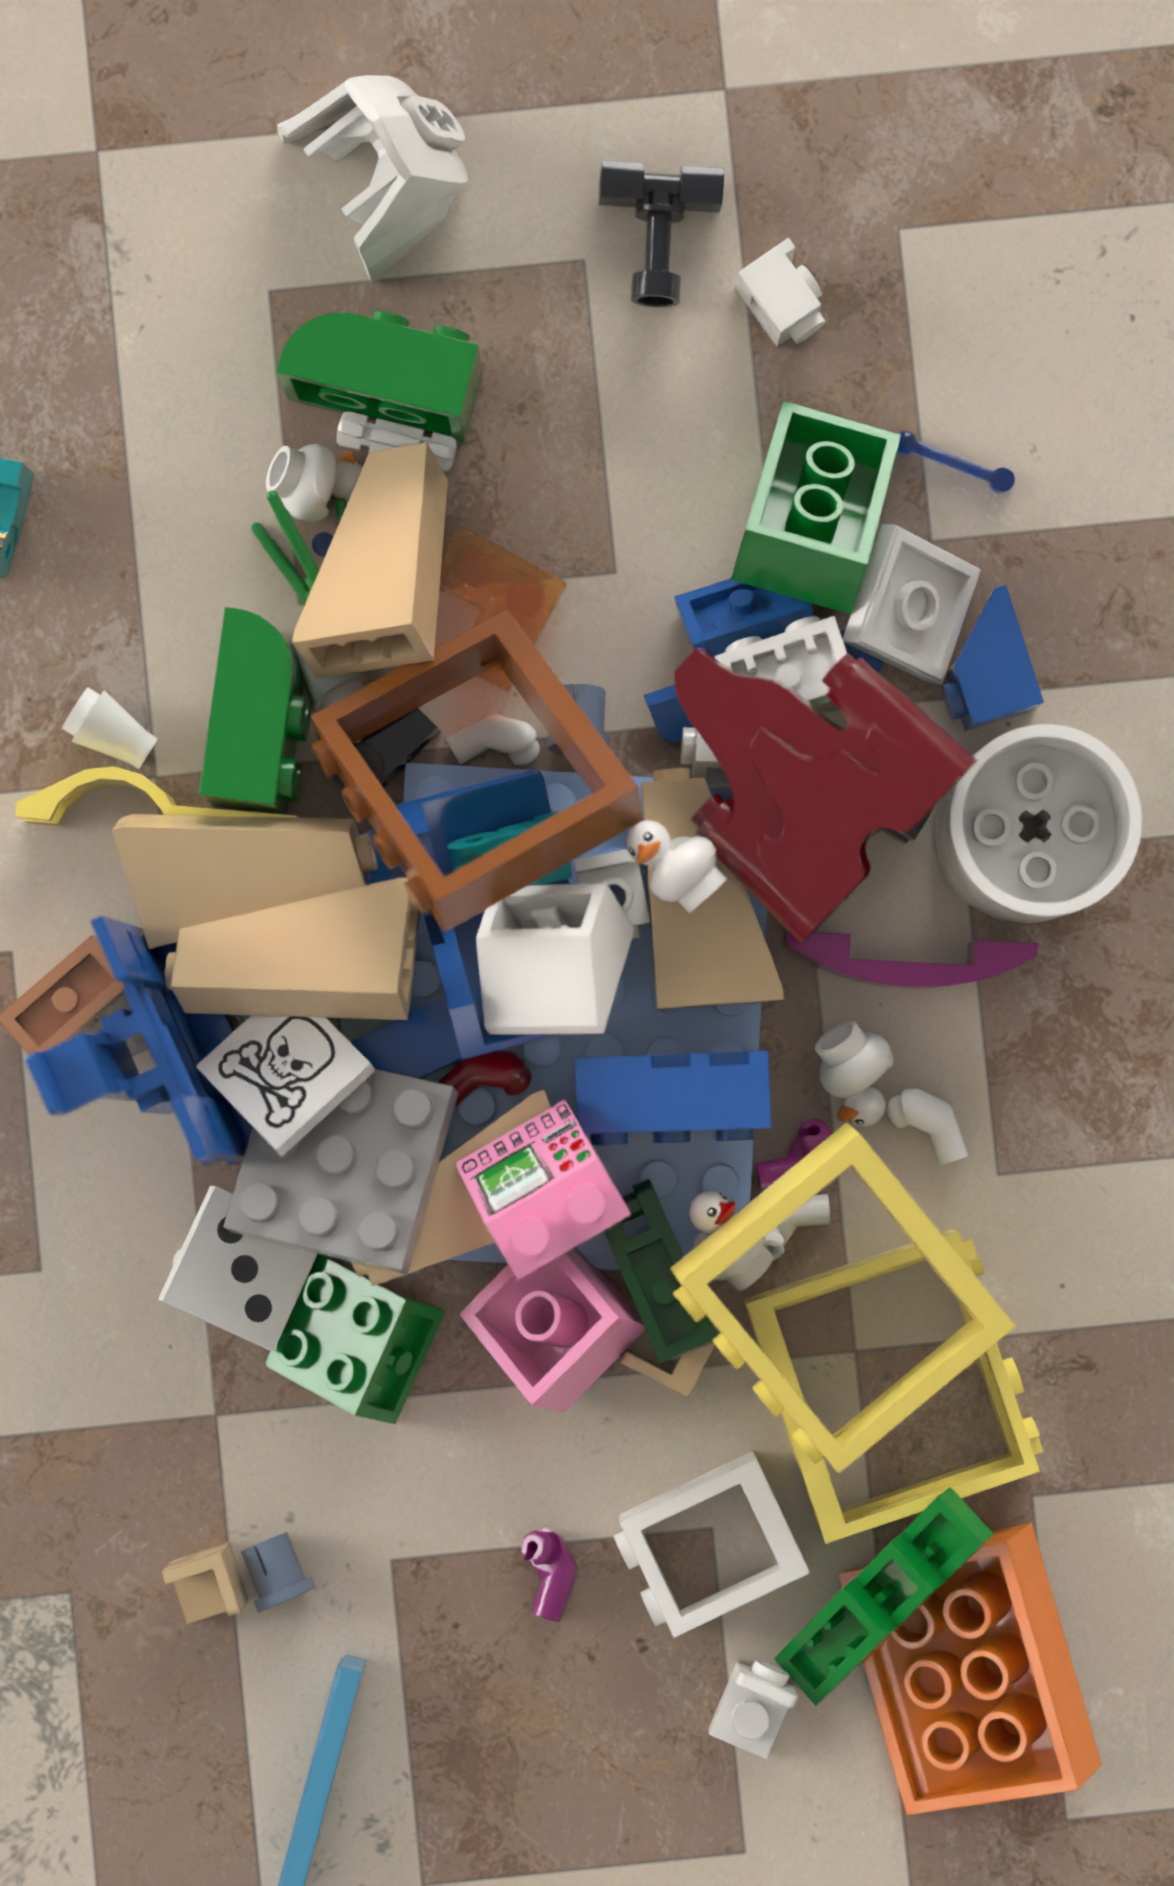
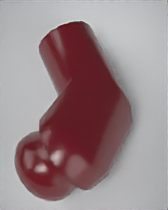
[437,1050,532,1107]

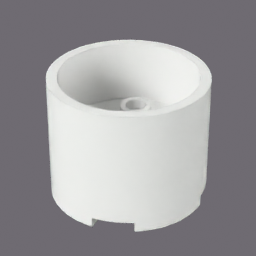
[934,724,1142,923]

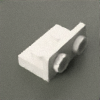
[715,616,847,707]

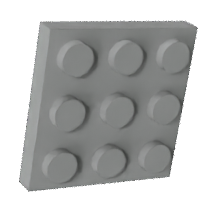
[223,1069,458,1275]

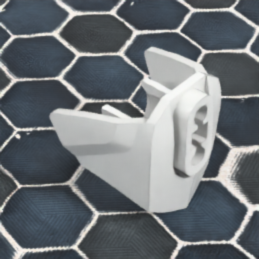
[277,75,468,283]

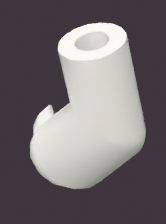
[445,714,540,766]
[763,1194,830,1260]

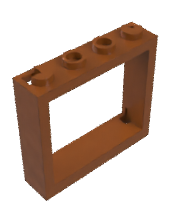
[310,609,643,932]

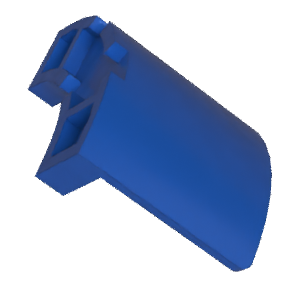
[395,769,570,1060]

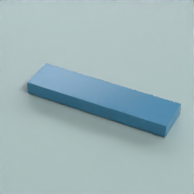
[278,1654,366,1886]

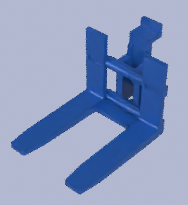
[26,829,461,1165]

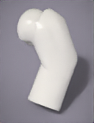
[887,1088,969,1165]

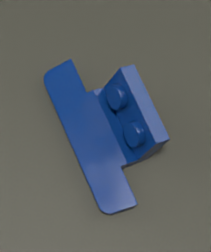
[644,578,884,742]

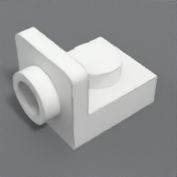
[708,1659,798,1759]

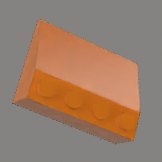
[838,1522,1102,1815]

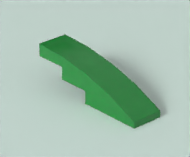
[774,1487,994,1706]

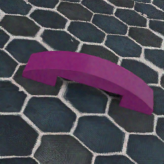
[784,931,1038,989]

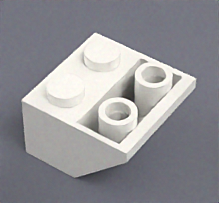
[476,883,635,1034]

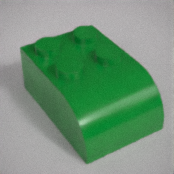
[276,311,482,443]
[731,401,901,614]
[199,607,311,815]

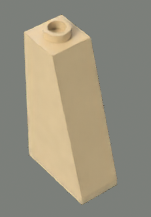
[292,442,448,678]
[641,768,784,1010]
[111,814,378,949]
[165,878,421,1020]
[351,1090,552,1287]

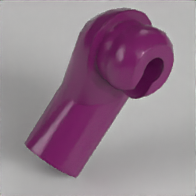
[755,1119,833,1192]
[521,1528,578,1622]

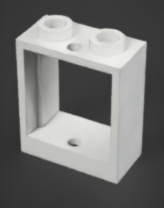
[614,1451,810,1638]

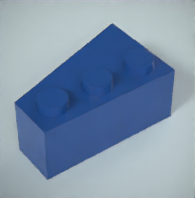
[575,1051,771,1146]

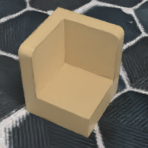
[621,1330,715,1398]
[162,1542,249,1624]

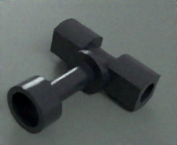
[598,160,724,307]

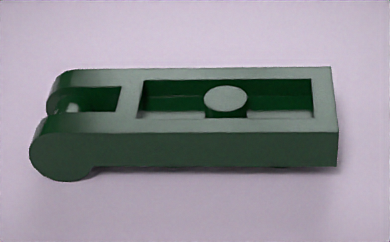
[604,1178,717,1365]

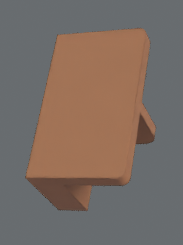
[0,935,126,1055]

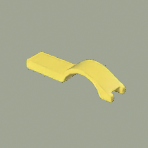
[15,766,299,825]

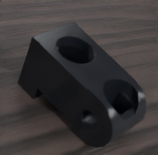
[331,708,441,791]

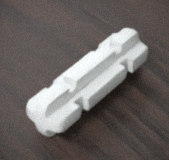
[336,411,457,472]

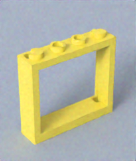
[670,1122,1016,1474]
[742,1229,1043,1544]

